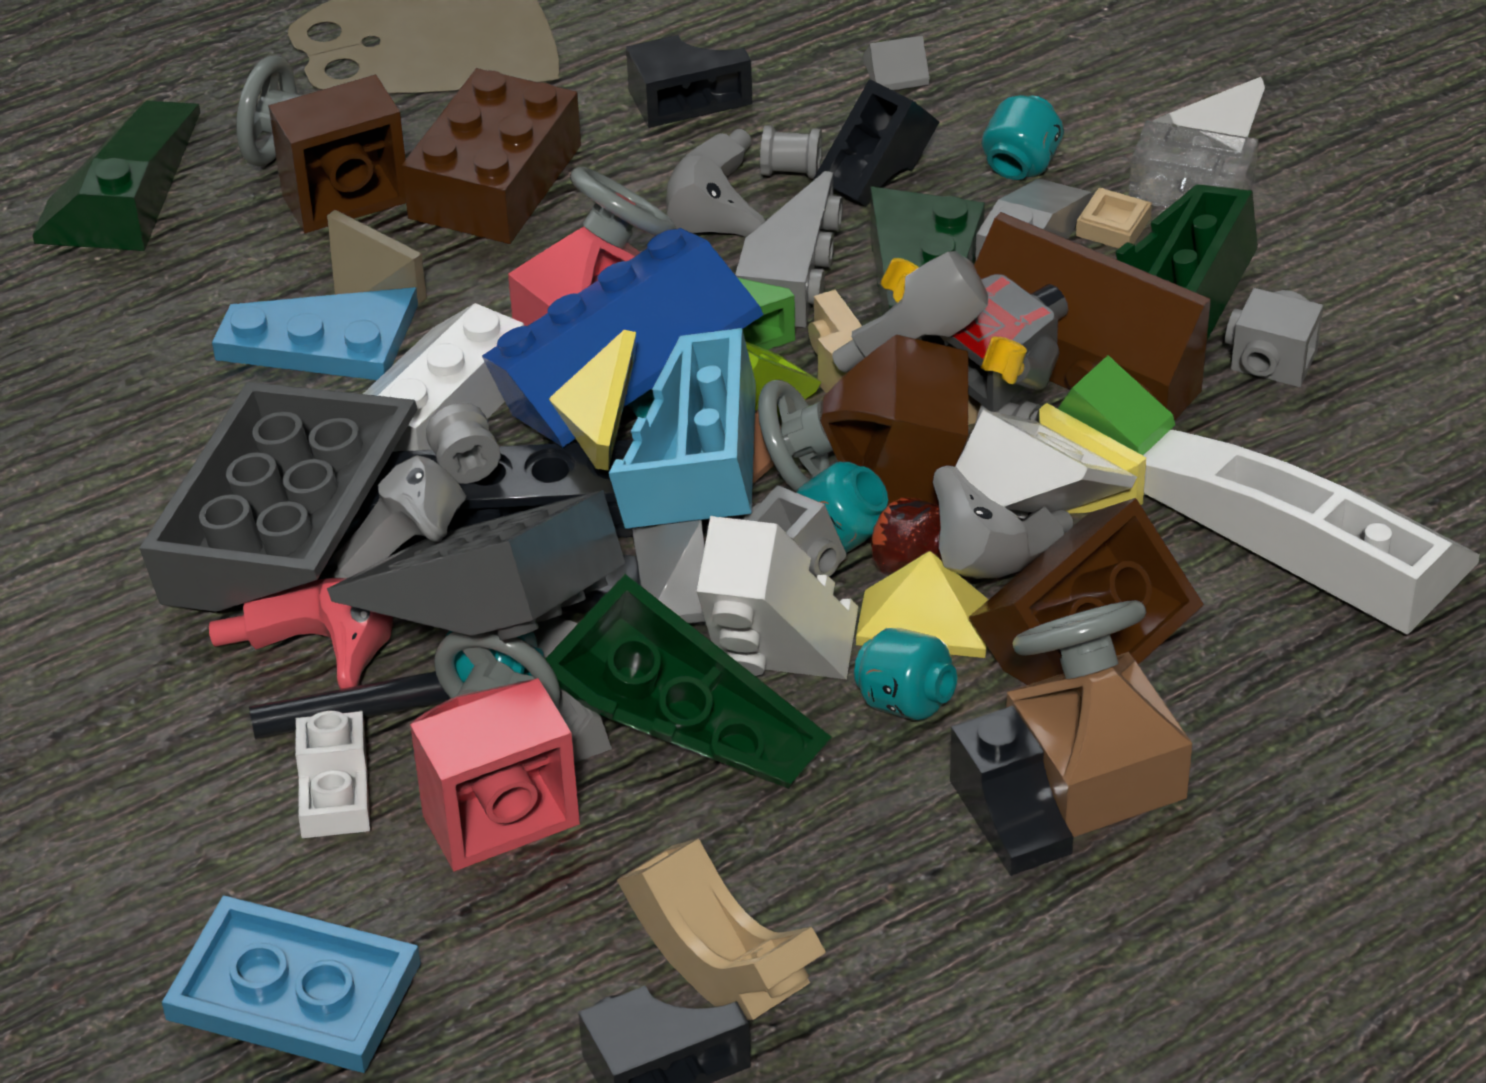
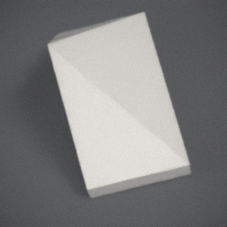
[1145,77,1265,157]

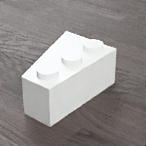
[697,516,858,680]

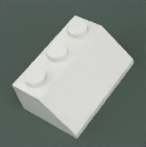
[363,303,524,452]

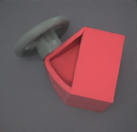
[508,167,676,326]
[410,630,580,872]

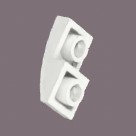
[295,711,370,838]

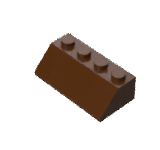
[974,212,1210,420]

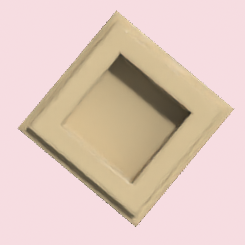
[1076,188,1152,248]

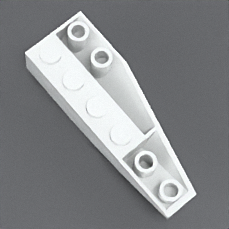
[1143,430,1480,635]

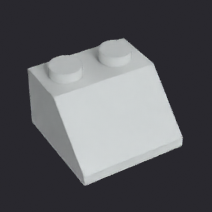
[955,410,1137,519]

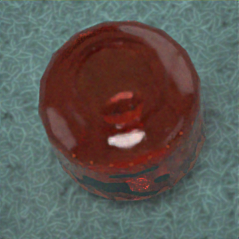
[871,497,942,576]

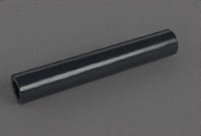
[249,671,451,739]

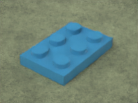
[162,895,421,1073]

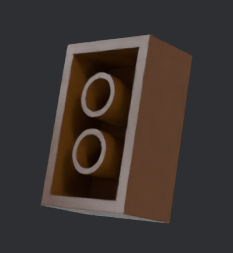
[402,68,581,244]

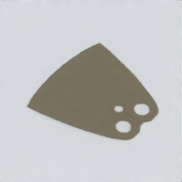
[288,0,560,93]

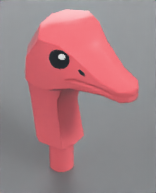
[209,578,393,689]

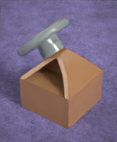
[1006,600,1192,837]

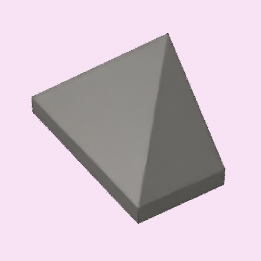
[632,520,705,623]

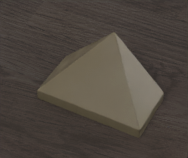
[327,210,427,304]

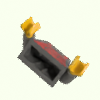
[880,258,1068,412]

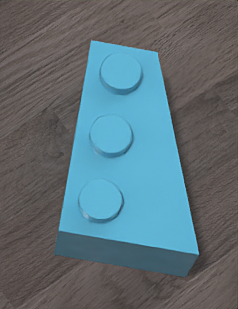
[609,328,756,529]

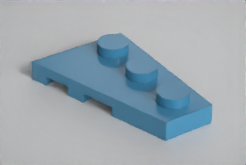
[212,287,418,380]

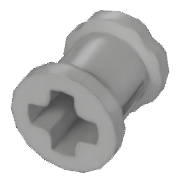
[760,125,822,179]

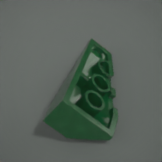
[32,100,201,251]
[545,574,832,789]

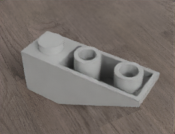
[735,171,843,328]

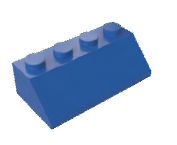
[482,228,764,447]

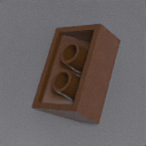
[969,498,1204,685]

